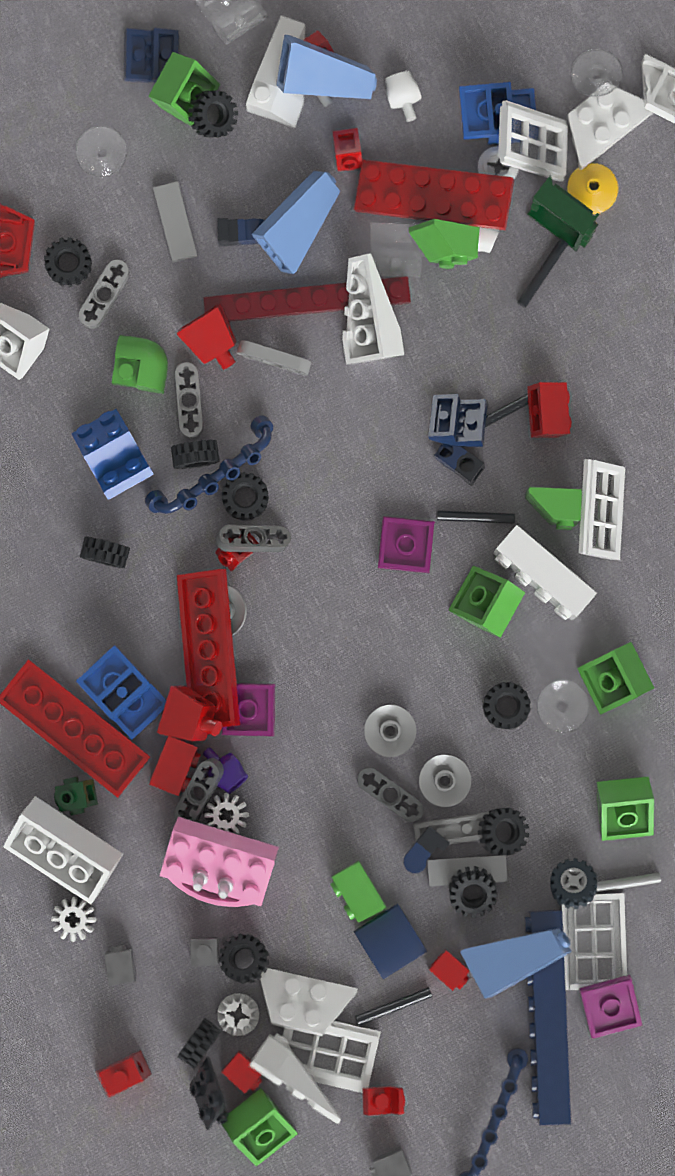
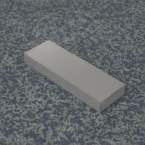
[153,181,197,263]
[413,812,489,845]
[427,855,508,886]

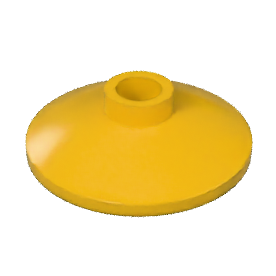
[567,163,618,214]

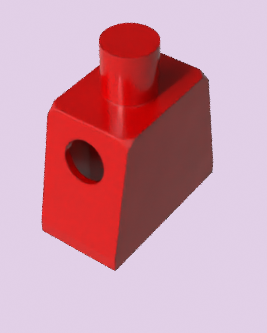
[176,303,237,370]
[157,686,222,741]
[96,1050,152,1097]

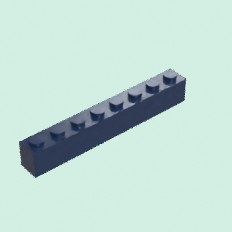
[524,910,571,1126]

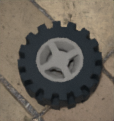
[550,858,597,909]

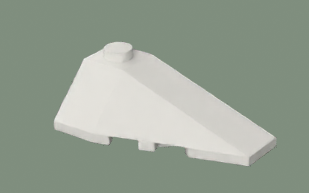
[246,16,305,128]
[342,254,404,365]
[0,303,49,380]
[250,1033,341,1124]

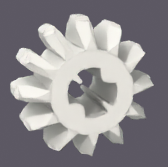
[204,793,249,835]
[51,897,97,942]

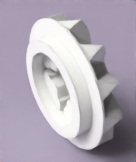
[478,146,519,179]
[217,993,259,1036]

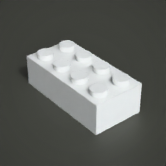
[493,525,597,620]
[3,796,123,904]

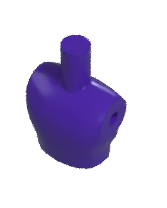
[203,747,248,794]

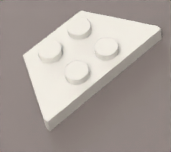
[641,54,675,123]
[567,84,653,170]
[260,968,358,1036]

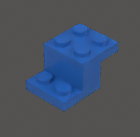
[459,82,539,145]
[71,409,154,500]
[76,645,167,740]

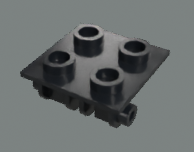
[190,1057,229,1130]

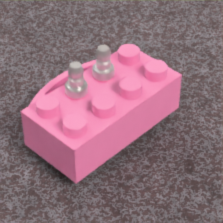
[160,817,279,907]

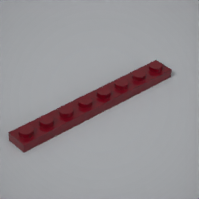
[203,276,411,322]

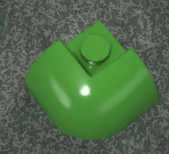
[111,335,168,394]

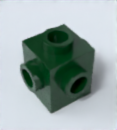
[54,776,98,816]

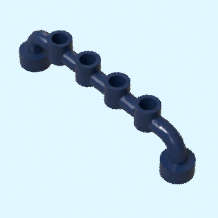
[145,415,273,514]
[459,1048,528,1176]

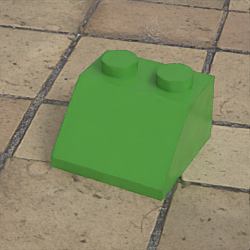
[148,52,220,126]
[409,219,480,269]
[525,487,582,530]
[448,565,526,638]
[577,642,654,715]
[597,776,654,841]
[330,860,386,923]
[222,1088,298,1167]

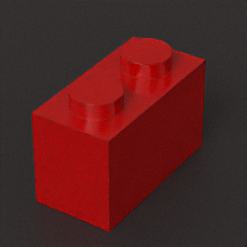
[527,382,572,438]
[149,736,201,796]

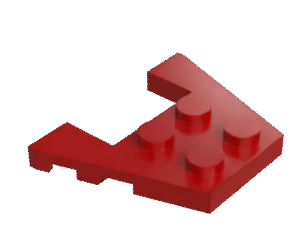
[0,204,36,277]

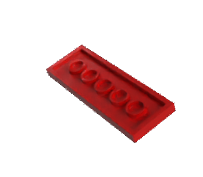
[354,160,514,230]
[177,569,240,727]
[0,659,151,798]

